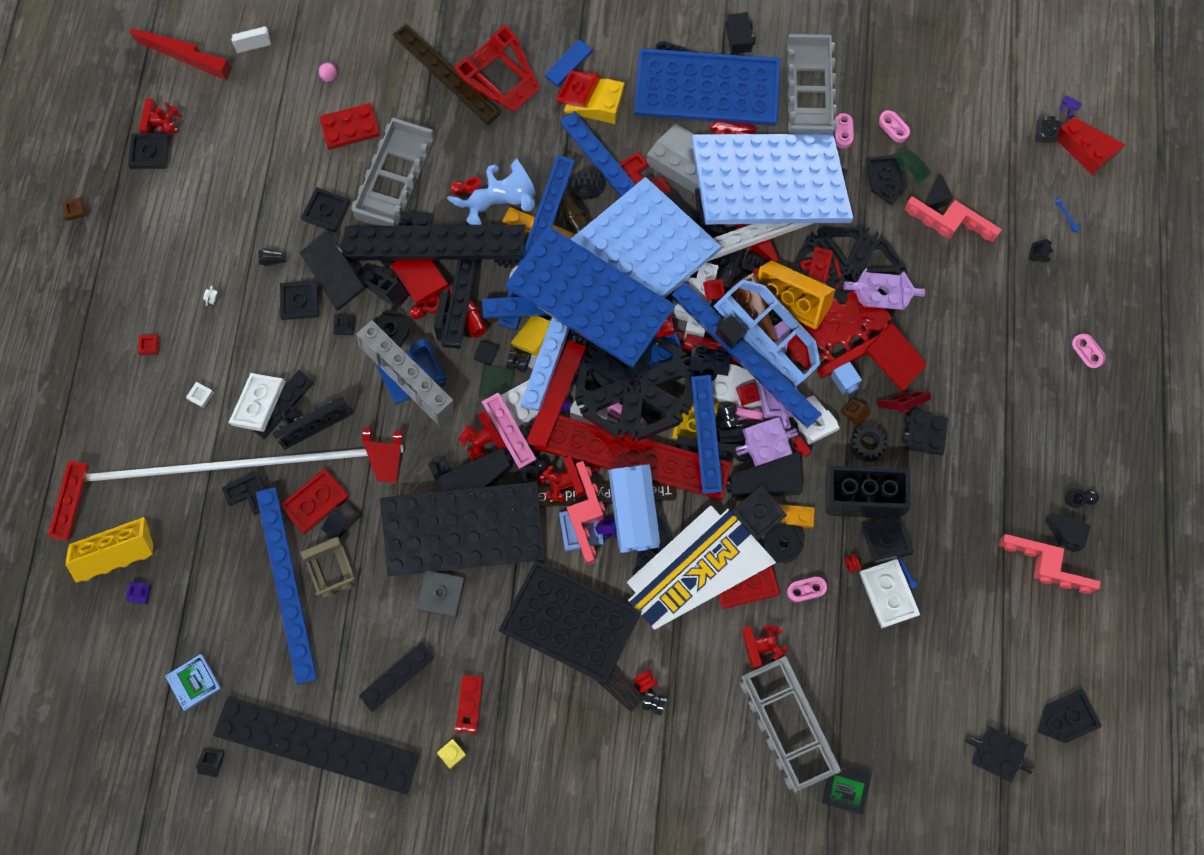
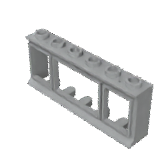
[740,656,841,793]

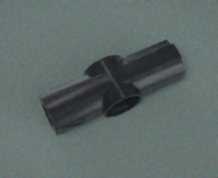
[716,247,747,294]
[716,422,760,444]

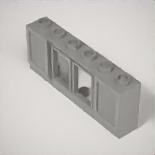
[787,34,837,135]
[351,118,435,227]
[356,320,453,426]

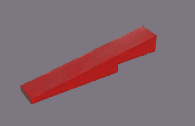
[129,28,231,80]
[526,340,586,449]

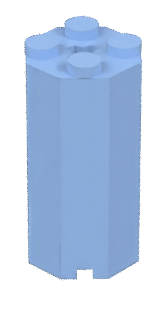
[608,464,660,553]

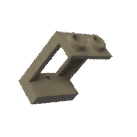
[300,537,357,600]

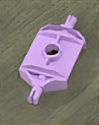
[844,268,925,310]

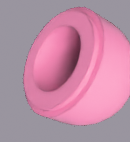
[319,63,337,82]

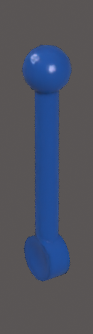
[1055,198,1079,232]
[897,558,917,589]

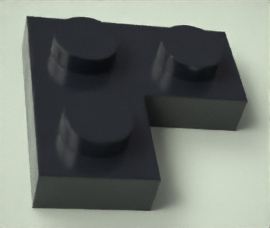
[221,472,266,515]

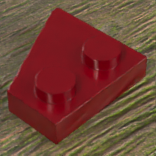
[877,391,931,413]

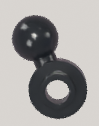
[519,457,549,483]
[1065,488,1099,508]

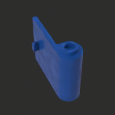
[376,339,447,405]

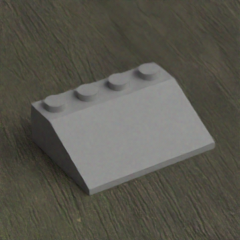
[647,123,699,194]

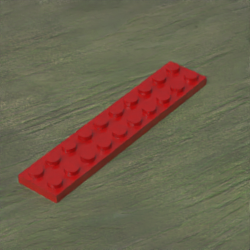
[535,416,731,501]

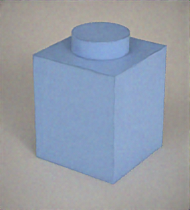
[830,361,862,395]

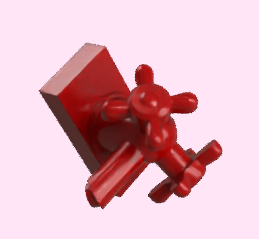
[139,98,182,135]
[459,411,507,459]
[539,456,585,502]
[741,624,788,670]

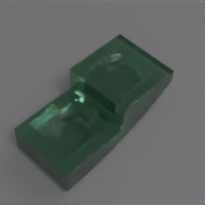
[894,148,932,183]

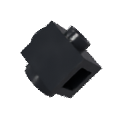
[1034,116,1060,143]

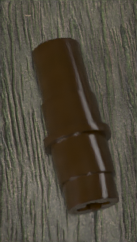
[560,194,589,234]

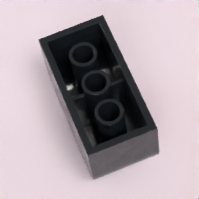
[825,466,911,518]

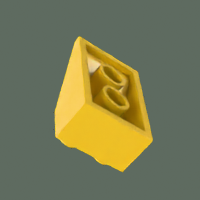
[564,79,624,124]

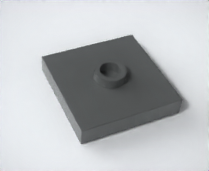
[417,571,465,618]

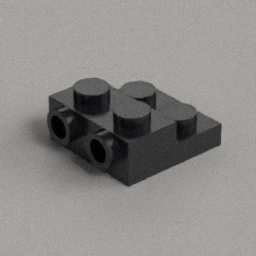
[902,409,948,456]

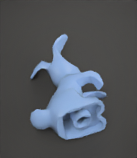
[447,158,536,225]

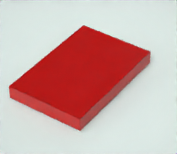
[391,260,449,306]
[865,323,927,391]
[280,468,350,535]
[718,565,780,610]

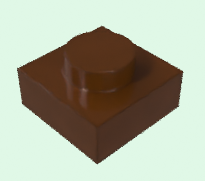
[62,197,86,221]

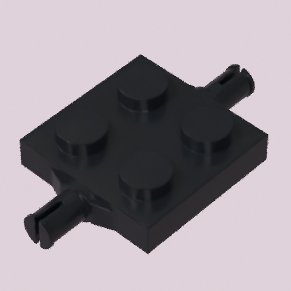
[965,726,1034,783]

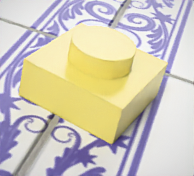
[437,739,466,769]

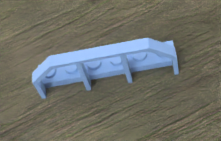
[714,279,820,387]

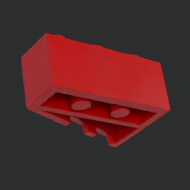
[1058,117,1125,175]

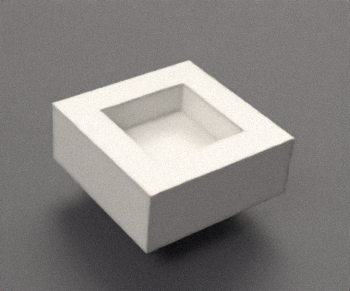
[186,382,214,408]

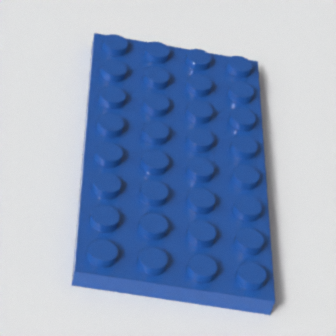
[634,48,780,126]
[505,225,676,368]

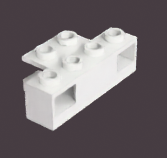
[671,263,718,338]

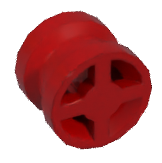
[633,669,659,694]

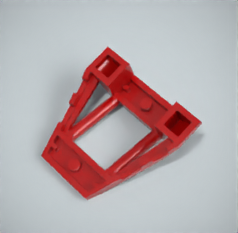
[453,24,540,112]

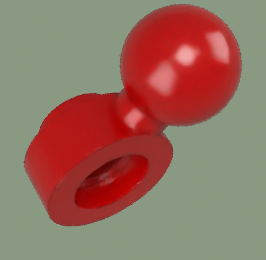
[450,177,483,196]
[410,295,440,320]

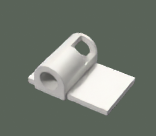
[793,395,839,446]

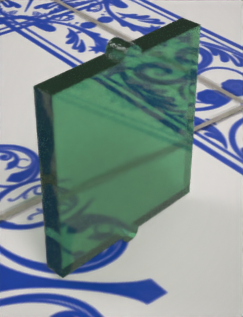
[478,365,514,398]

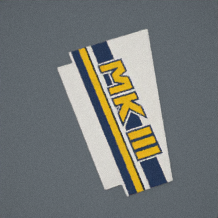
[627,506,776,630]

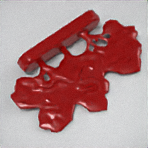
[788,291,892,379]

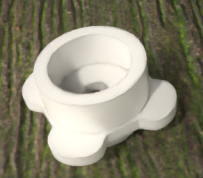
[203,286,218,306]

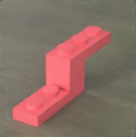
[904,196,1002,242]
[567,461,606,566]
[998,534,1100,594]

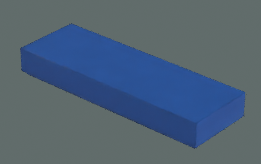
[545,39,592,87]

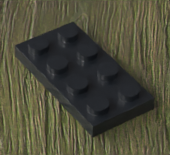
[272,396,353,450]

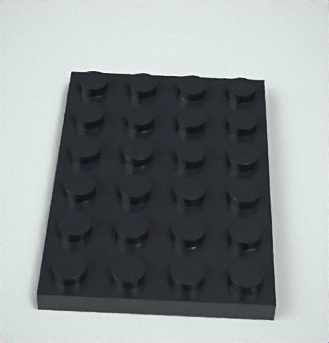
[498,560,642,685]

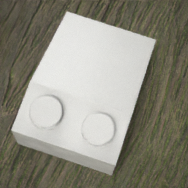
[712,364,763,413]

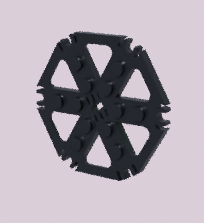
[791,227,908,332]
[575,337,695,442]

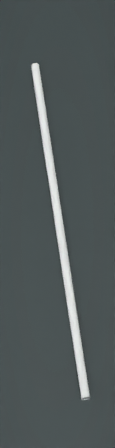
[85,445,404,482]

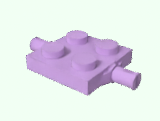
[757,382,797,429]
[736,417,798,466]

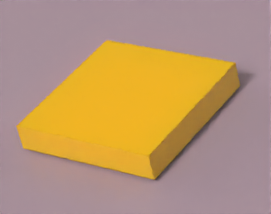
[511,316,550,356]

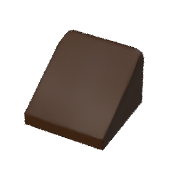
[841,398,870,426]

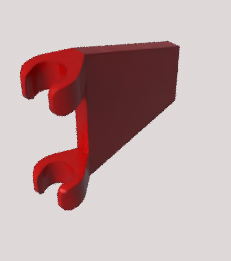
[362,427,403,483]

